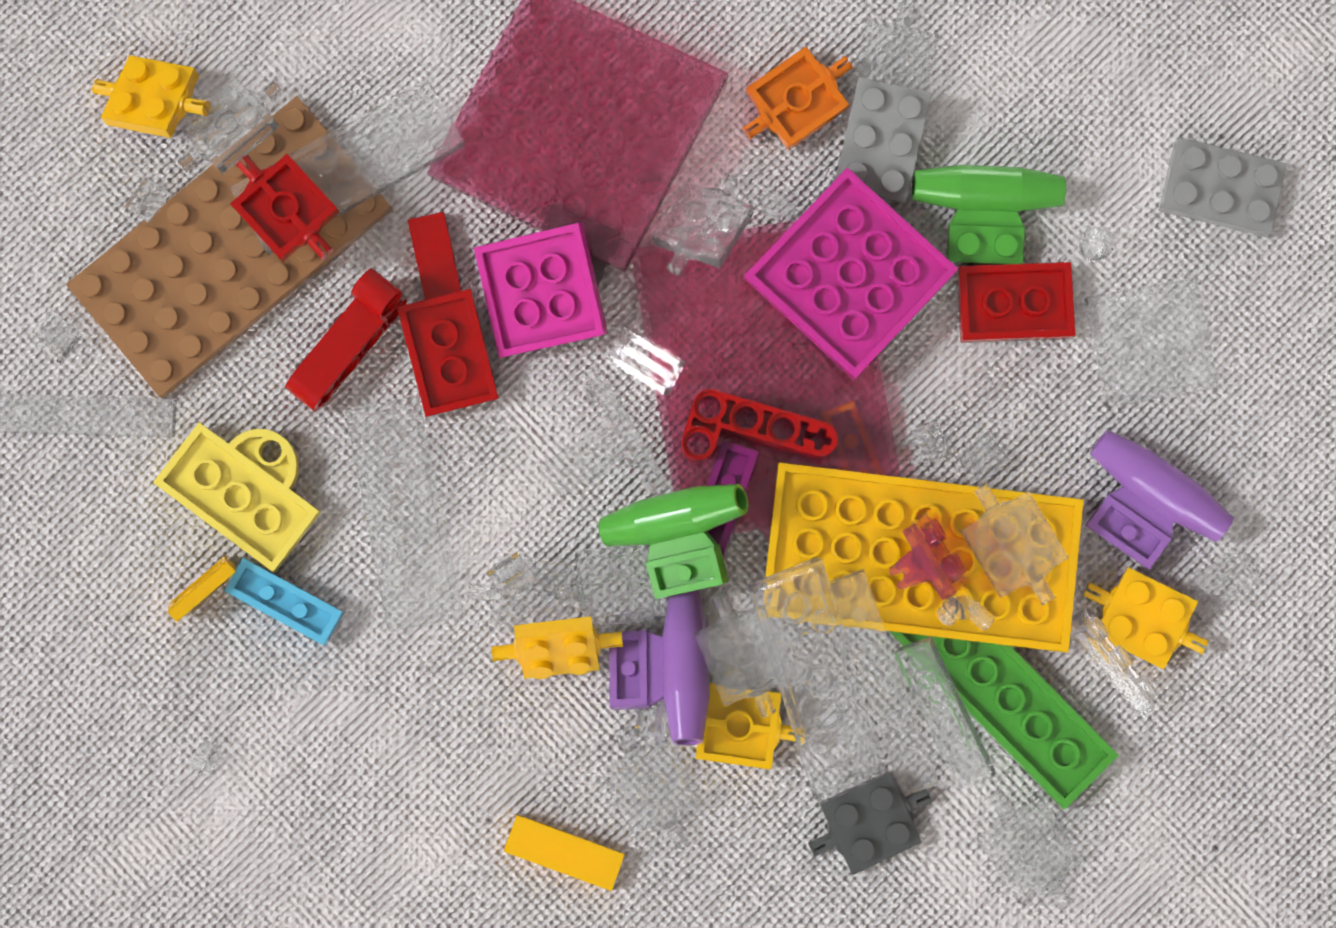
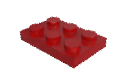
[957,262,1076,343]
[397,289,499,417]

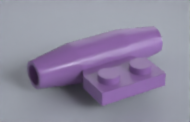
[1085,430,1234,570]
[609,590,710,746]

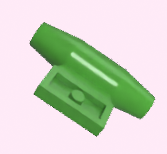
[912,165,1066,264]
[599,484,748,599]

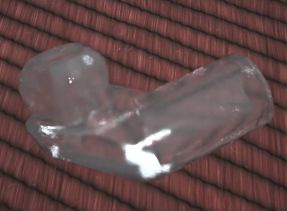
[937,595,995,631]

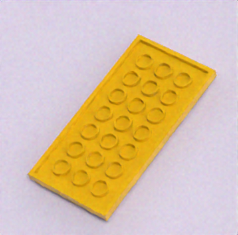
[760,463,1084,653]

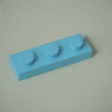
[224,558,345,646]

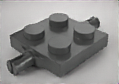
[808,771,932,875]

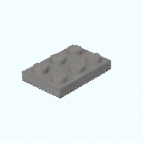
[835,77,932,204]
[1158,137,1287,237]

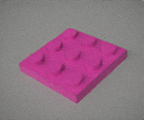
[474,222,608,358]

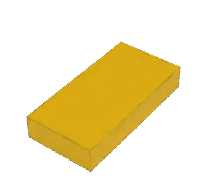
[167,555,236,622]

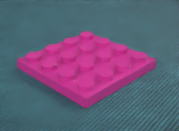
[744,167,958,380]

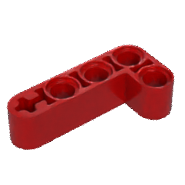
[285,268,407,412]
[681,389,838,464]

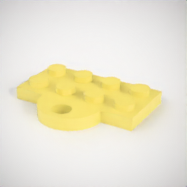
[153,422,321,573]

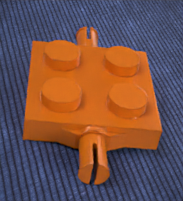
[742,46,853,151]

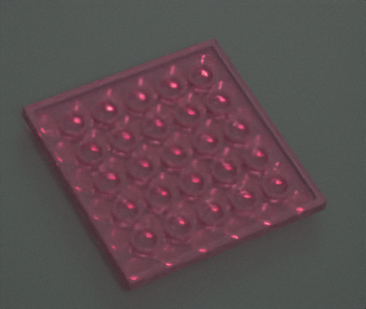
[427,0,729,273]

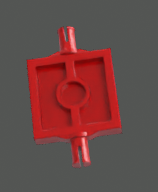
[230,154,340,262]

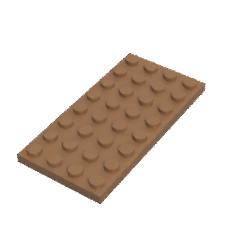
[66,96,393,399]

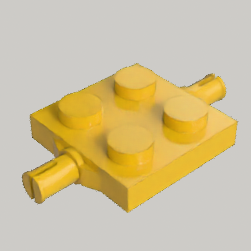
[92,55,211,139]
[1082,567,1209,670]
[491,616,623,679]
[695,683,804,770]

